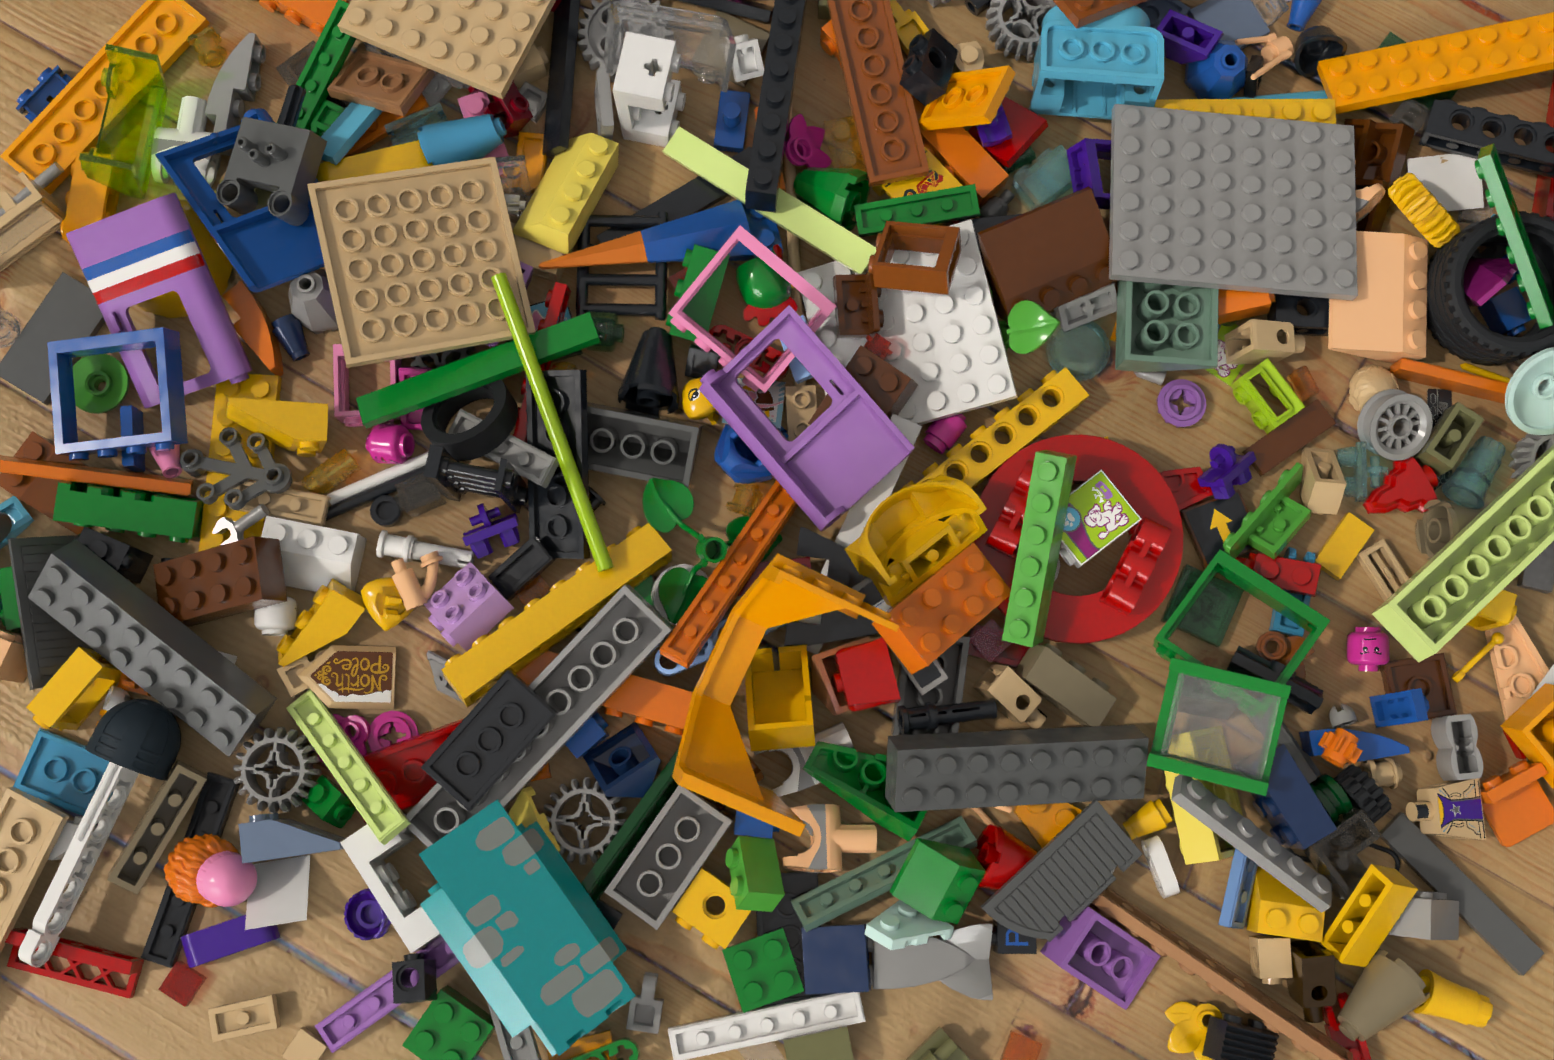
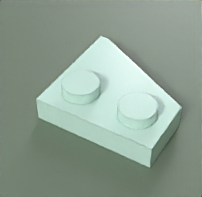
[864,900,954,950]

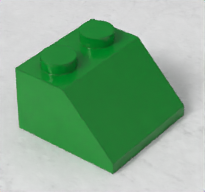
[890,838,986,924]

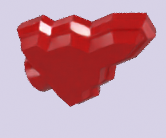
[1363,457,1438,514]

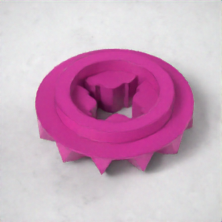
[368,711,420,752]

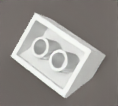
[261,516,367,592]

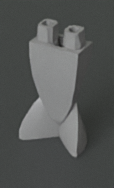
[868,923,993,1000]

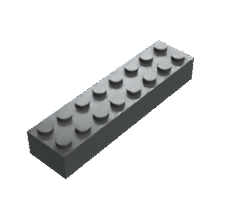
[28,539,277,757]
[885,724,1149,812]

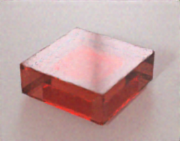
[158,960,207,1007]

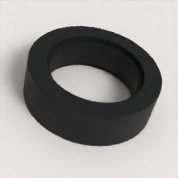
[421,379,518,461]

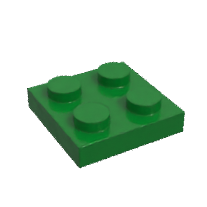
[722,927,804,1013]

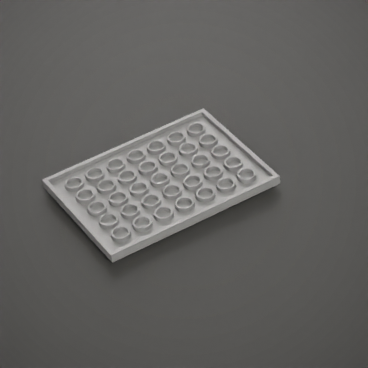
[1109,104,1358,301]

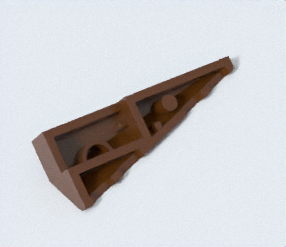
[1344,119,1415,232]

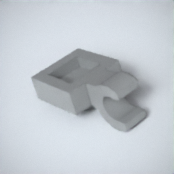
[626,972,664,1034]

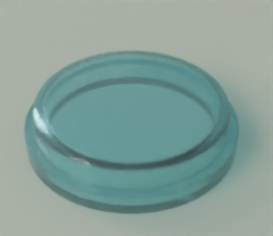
[1046,321,1110,381]

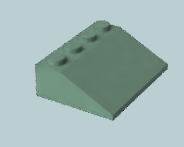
[1115,280,1219,372]

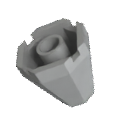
[288,269,338,334]

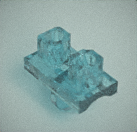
[1337,442,1389,502]

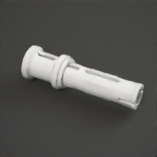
[376,530,474,568]

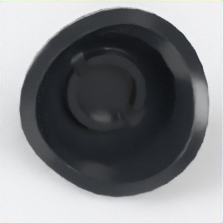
[1294,25,1347,78]

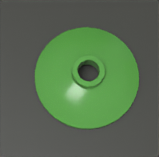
[73,354,129,414]

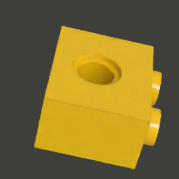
[672,867,751,950]

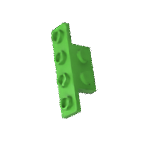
[1223,462,1311,560]

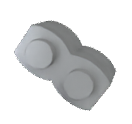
[1431,714,1483,781]

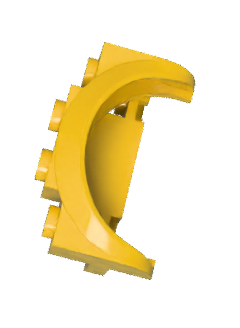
[845,474,987,606]

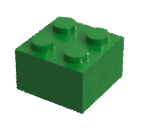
[402,985,495,1060]

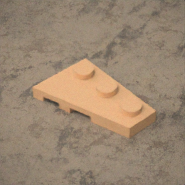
[1485,615,1549,721]

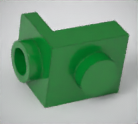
[302,774,357,829]

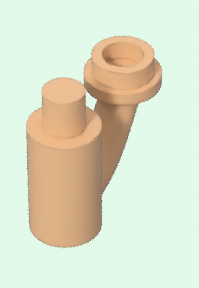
[391,551,443,611]

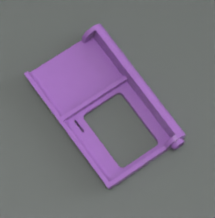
[699,305,915,532]

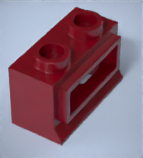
[468,80,533,139]

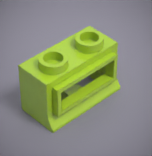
[1230,358,1305,434]

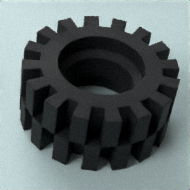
[1333,764,1392,826]

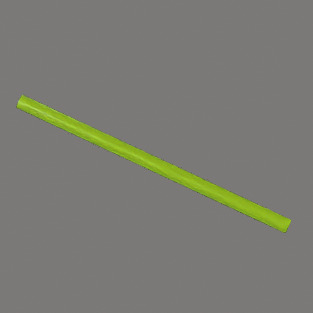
[491,273,614,572]

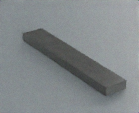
[1377,812,1544,976]

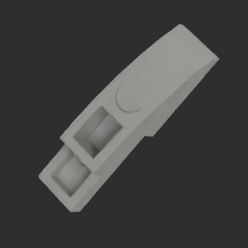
[205,33,266,156]

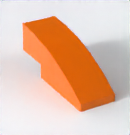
[222,281,284,377]

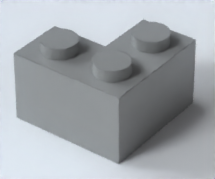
[1388,891,1459,940]

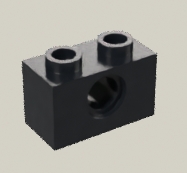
[899,28,958,106]
[1267,294,1329,336]

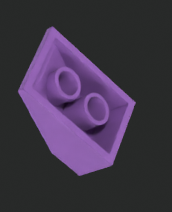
[1040,907,1161,1010]

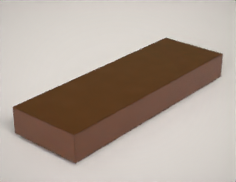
[1242,399,1336,477]

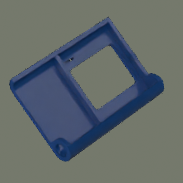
[155,108,325,292]

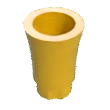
[1413,969,1493,1028]

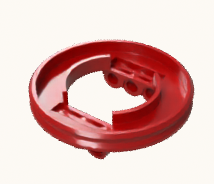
[971,435,1183,644]

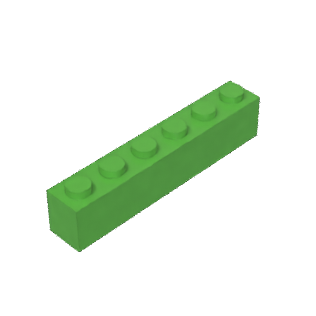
[1002,450,1077,648]

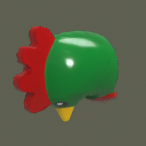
[736,244,798,327]

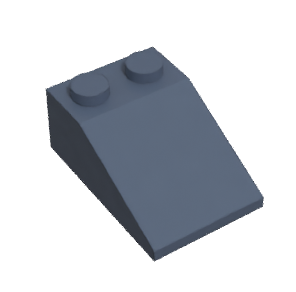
[238,813,346,864]

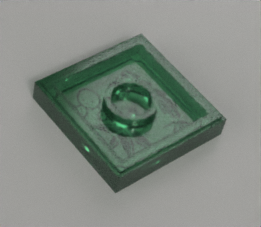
[1160,564,1244,647]

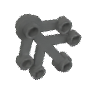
[180,427,292,510]

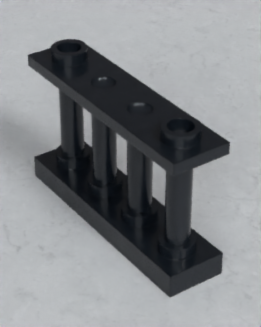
[423,444,528,513]

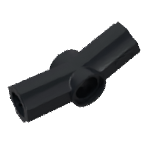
[1226,646,1323,714]

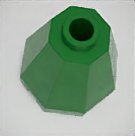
[793,167,871,231]

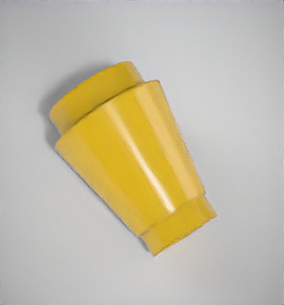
[1122,799,1173,840]

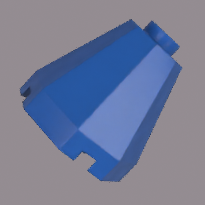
[1184,40,1249,99]

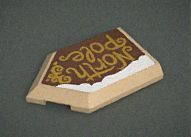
[298,645,396,710]

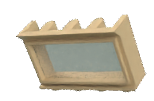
[0,171,66,272]

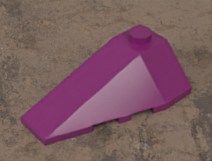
[1463,258,1518,306]

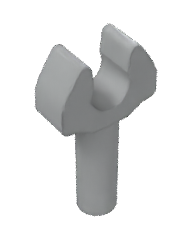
[212,504,269,546]

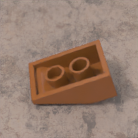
[0,431,94,535]

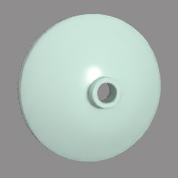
[1505,347,1554,435]

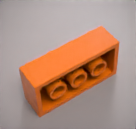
[871,542,1011,675]

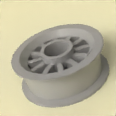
[1357,389,1433,461]

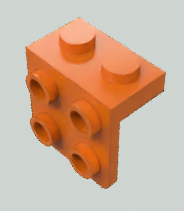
[1480,760,1554,847]

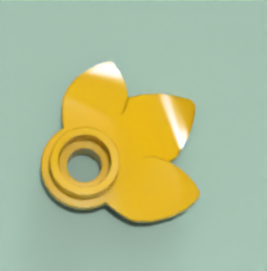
[1164,1001,1222,1060]

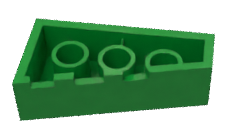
[53,481,204,543]

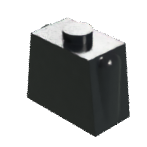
[73,526,154,583]

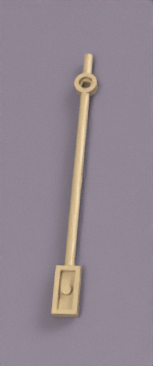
[783,105,817,441]

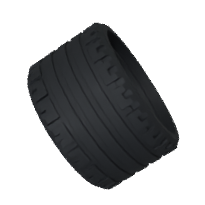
[1427,211,1554,366]

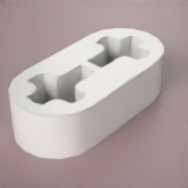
[1141,835,1180,899]

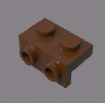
[833,271,884,338]

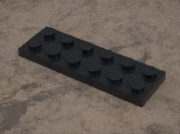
[526,370,590,559]

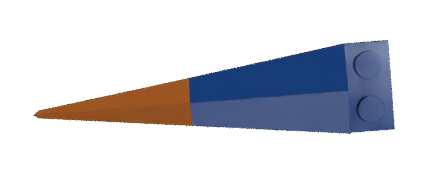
[538,200,783,270]

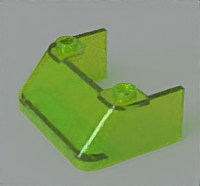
[79,44,168,199]

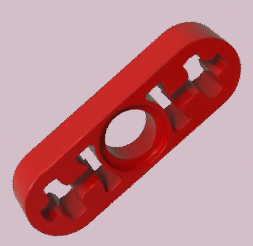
[709,324,789,381]

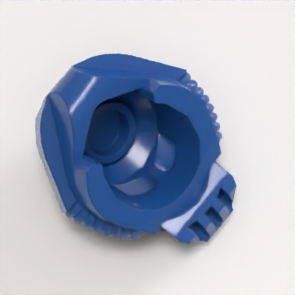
[714,424,789,484]

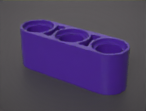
[181,915,281,968]

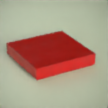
[968,97,1048,168]

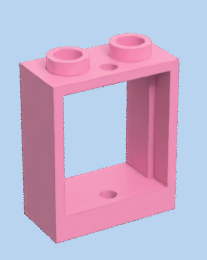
[333,344,402,427]

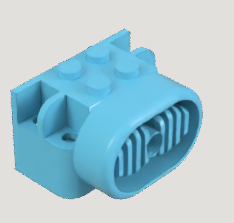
[1029,5,1164,120]

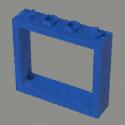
[47,327,188,461]

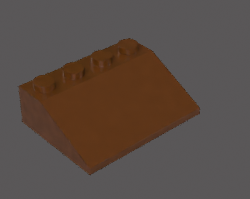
[977,186,1120,324]

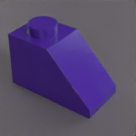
[1157,9,1223,64]

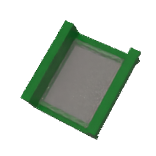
[1146,657,1291,796]

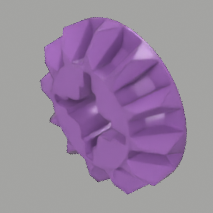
[1156,379,1206,428]

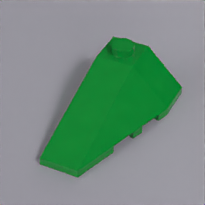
[803,741,928,841]

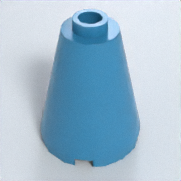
[417,114,507,165]

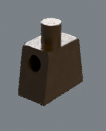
[1286,940,1336,1023]

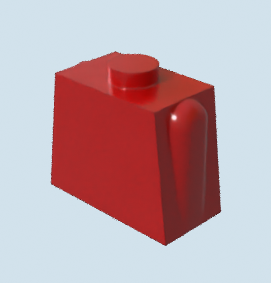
[833,637,901,712]

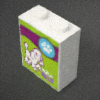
[1059,469,1141,568]

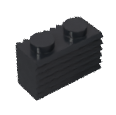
[1202,1012,1279,1060]

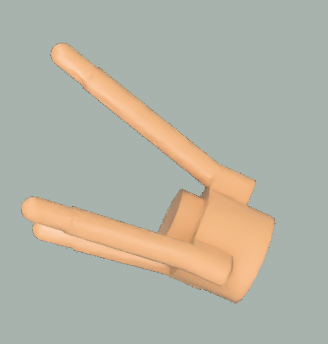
[1235,32,1294,80]

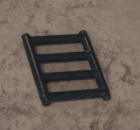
[576,211,669,321]

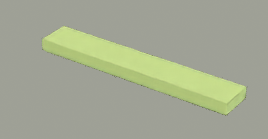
[286,689,411,845]

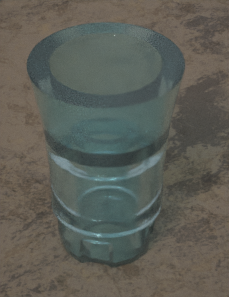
[1442,436,1506,509]

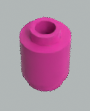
[923,414,967,454]

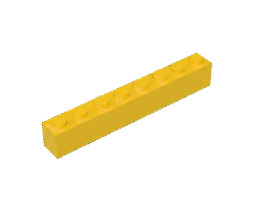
[441,523,672,708]

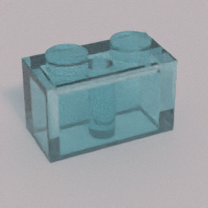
[1010,144,1072,211]

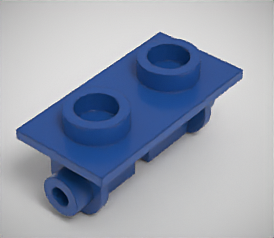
[16,65,72,122]

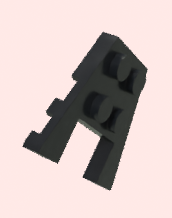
[784,527,878,647]

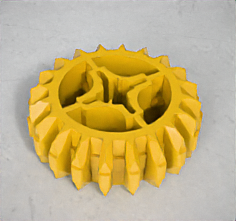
[1387,173,1461,248]

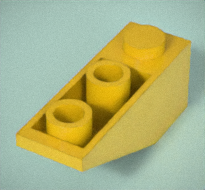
[276,578,365,667]

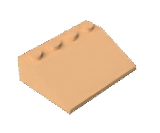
[1328,231,1428,364]

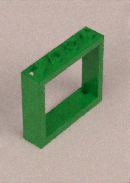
[1153,549,1331,719]

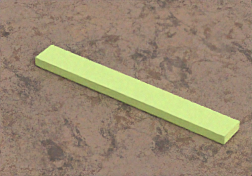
[663,126,876,274]

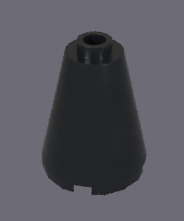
[618,327,680,416]

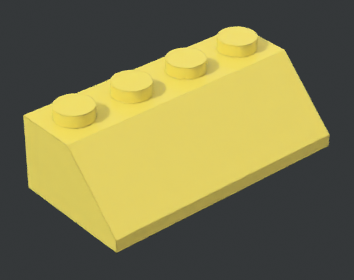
[513,133,619,255]
[1164,725,1243,865]

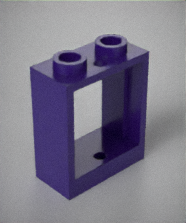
[1066,138,1111,209]

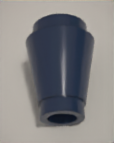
[271,314,310,362]

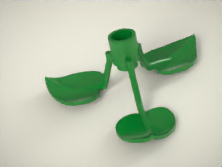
[642,478,783,624]

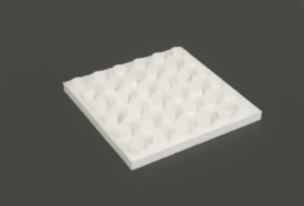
[797,219,1018,425]

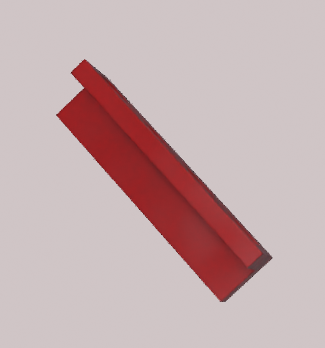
[5,927,145,999]

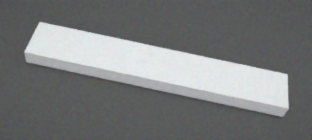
[668,992,866,1060]

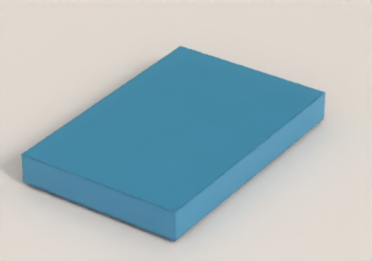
[13,728,114,816]

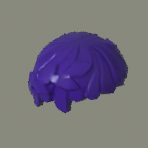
[344,888,391,941]

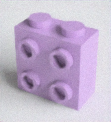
[424,562,514,651]

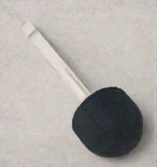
[18,699,181,968]

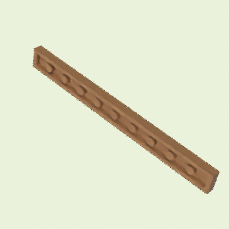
[1092,888,1353,1060]

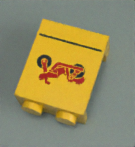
[872,146,963,226]

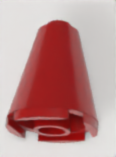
[975,824,1038,890]

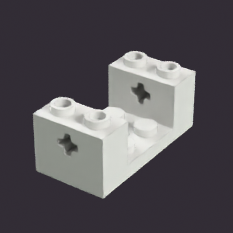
[613,31,686,147]
[340,814,441,953]

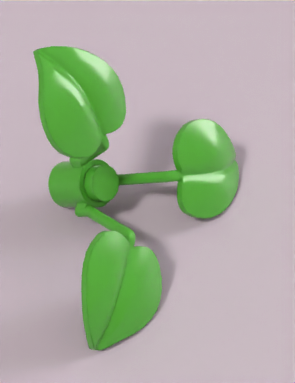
[990,287,1060,354]

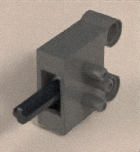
[216,84,327,226]

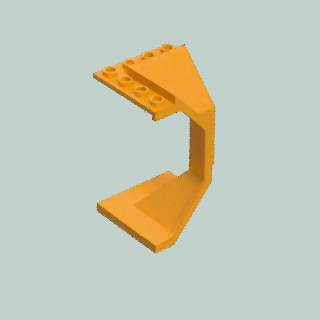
[672,553,899,837]

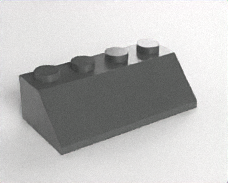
[587,402,703,488]

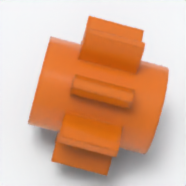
[1318,728,1363,768]

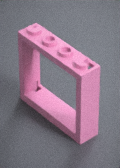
[668,225,837,393]

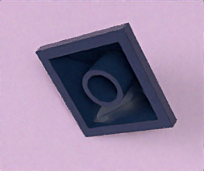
[583,722,662,798]

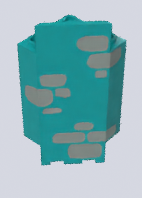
[418,799,636,1057]

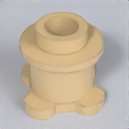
[1361,757,1403,789]

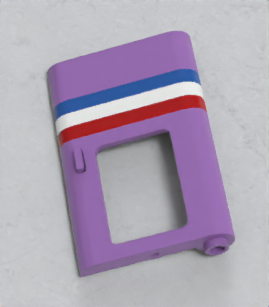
[66,193,253,409]

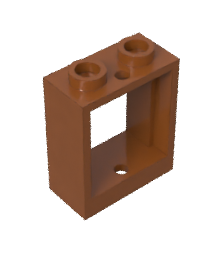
[868,221,961,295]

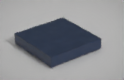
[801,924,871,994]

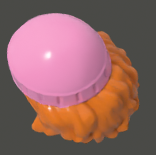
[163,834,257,908]

